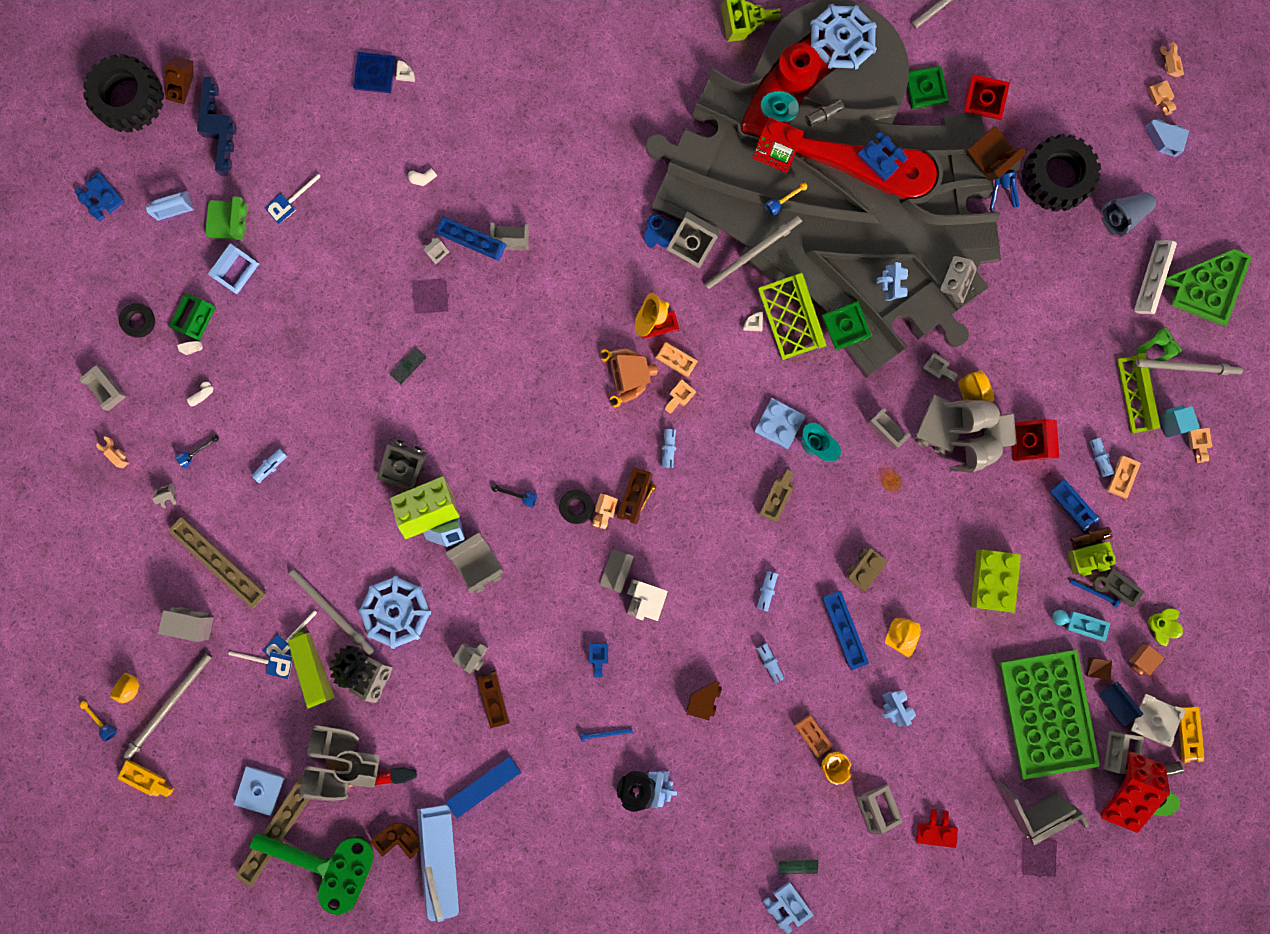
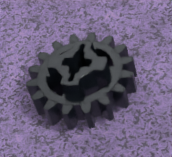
[329,645,369,689]

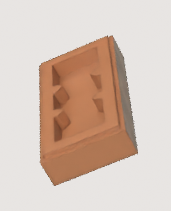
[794,714,833,758]

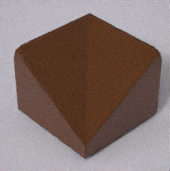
[1086,657,1112,680]

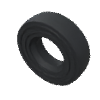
[119,303,155,338]
[559,490,594,524]

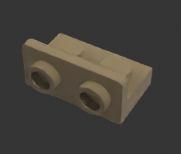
[846,547,888,592]

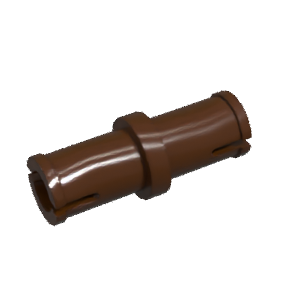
[1070,526,1113,549]

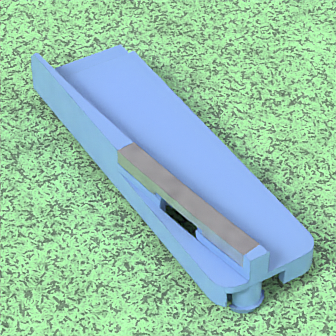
[417,805,459,922]

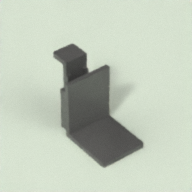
[997,781,1089,846]

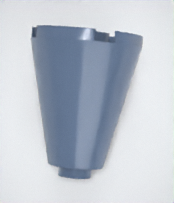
[1101,192,1156,237]

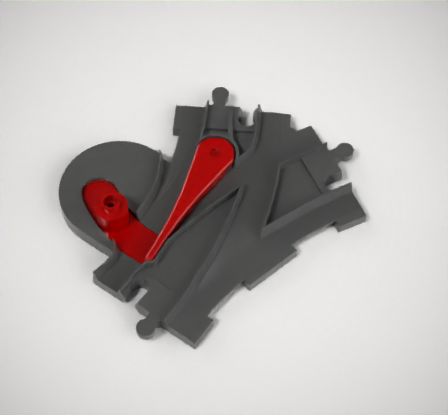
[646,0,1021,378]

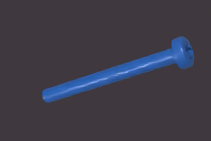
[1070,579,1121,608]
[580,728,633,742]

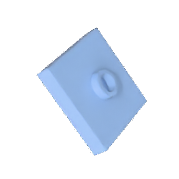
[234,766,285,816]

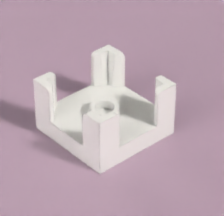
[1130,694,1186,747]

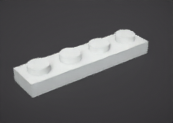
[1134,240,1177,314]

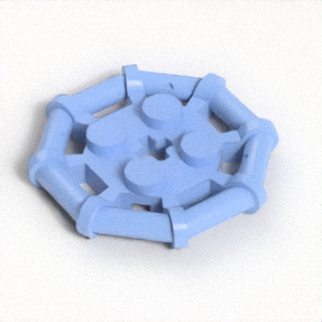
[810,4,877,70]
[358,576,431,649]

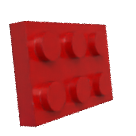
[1100,752,1170,833]

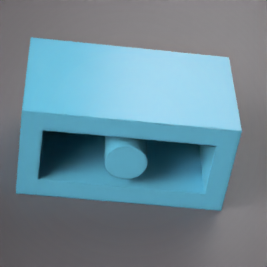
[1159,405,1200,438]

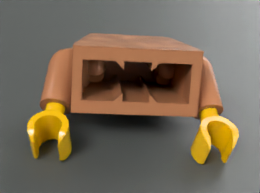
[601,348,658,408]

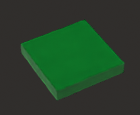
[907,66,949,109]
[822,301,872,351]

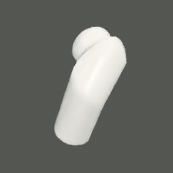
[408,168,437,186]
[187,381,213,406]

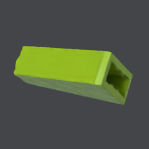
[288,631,335,708]

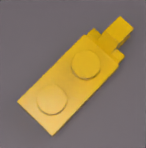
[117,760,174,797]

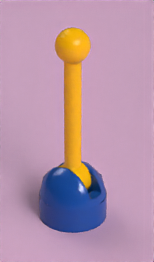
[765,183,807,216]
[80,701,118,742]

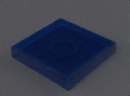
[353,52,396,94]

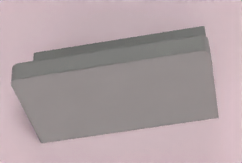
[600,549,634,593]

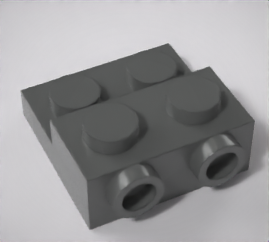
[377,439,428,490]

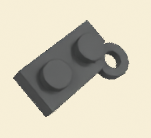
[1093,569,1145,607]

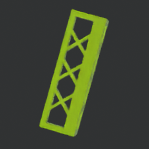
[1117,353,1160,434]

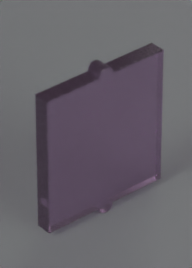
[412,281,449,314]
[1023,840,1057,878]

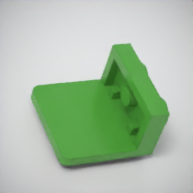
[205,197,248,240]

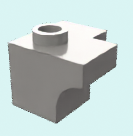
[452,643,489,674]

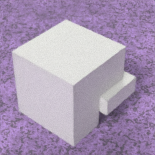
[627,579,668,621]

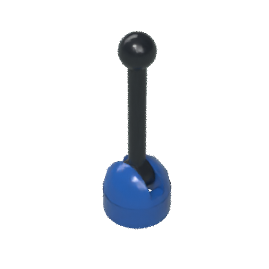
[175,435,219,469]
[491,484,537,508]

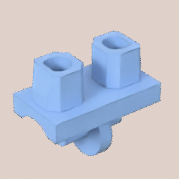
[877,262,908,301]
[882,690,916,727]
[648,770,678,808]

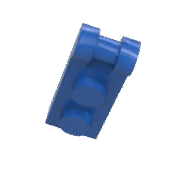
[1049,479,1099,533]

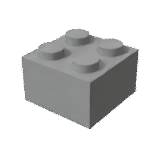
[666,211,720,268]
[158,607,214,642]

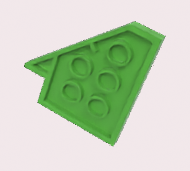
[1164,249,1252,327]

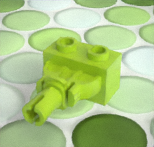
[721,0,781,42]
[1067,541,1116,576]

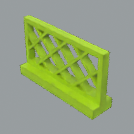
[758,272,827,360]

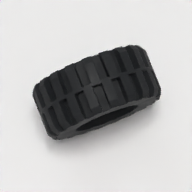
[83,54,164,133]
[1022,134,1101,212]

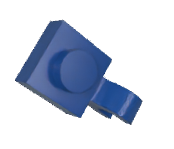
[589,644,609,677]

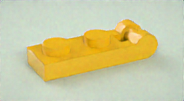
[1179,706,1204,763]

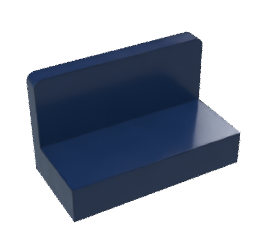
[1098,682,1144,727]

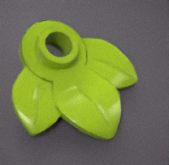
[1148,608,1183,646]

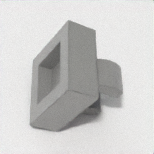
[423,237,449,264]
[152,483,177,509]

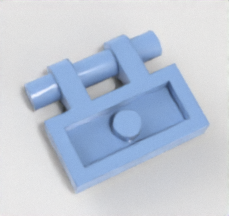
[763,881,814,934]

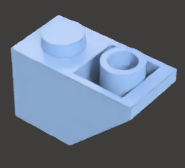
[1145,119,1189,157]
[423,518,465,547]

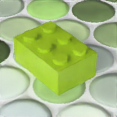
[390,476,460,539]
[971,550,1021,613]

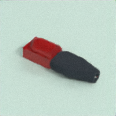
[375,767,417,785]

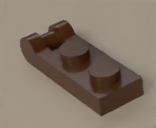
[617,467,653,524]
[477,670,510,729]

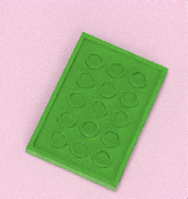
[999,649,1100,780]

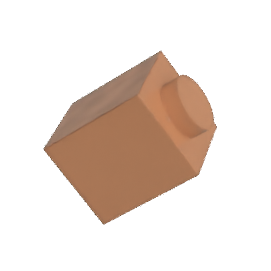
[1128,644,1164,676]

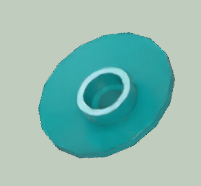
[761,91,799,123]

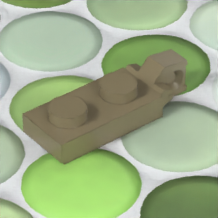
[759,470,794,523]

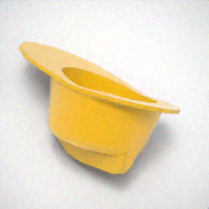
[634,293,669,337]
[958,370,994,402]
[885,618,921,657]

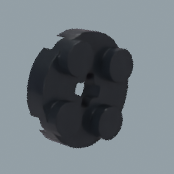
[617,771,655,812]

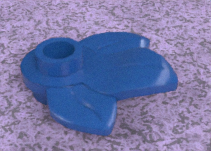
[644,214,679,248]

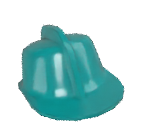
[801,423,841,462]

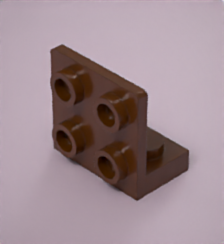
[967,126,1027,181]

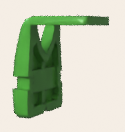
[1136,326,1182,369]

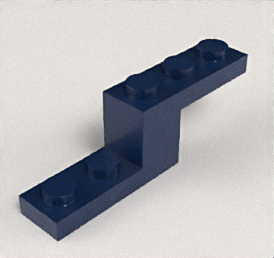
[197,77,237,176]

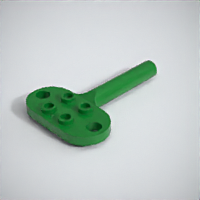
[250,833,374,915]

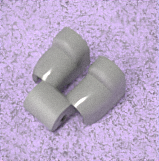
[944,400,1017,473]
[299,726,380,801]

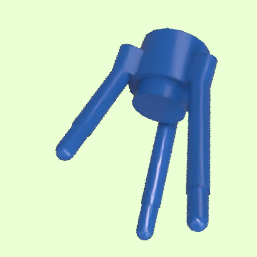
[989,169,1020,211]

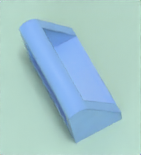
[146,191,194,221]
[208,244,259,294]

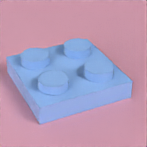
[754,398,806,450]

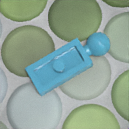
[1052,610,1111,642]

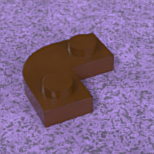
[370,823,420,859]

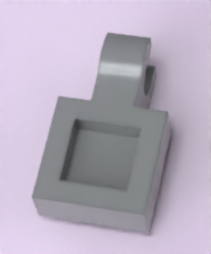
[922,353,958,383]

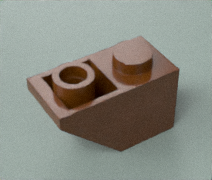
[165,56,194,104]
[686,680,722,721]

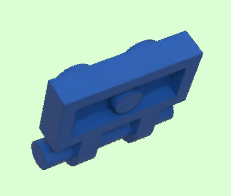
[857,131,908,182]
[74,172,125,221]

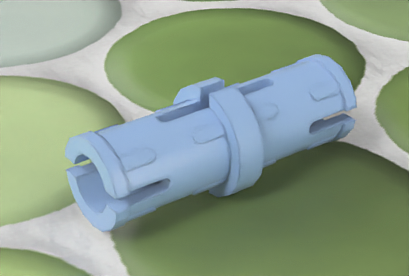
[661,429,676,468]
[1089,437,1114,477]
[251,448,288,483]
[756,571,778,611]
[756,643,785,683]

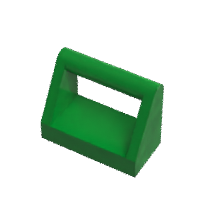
[169,293,216,341]

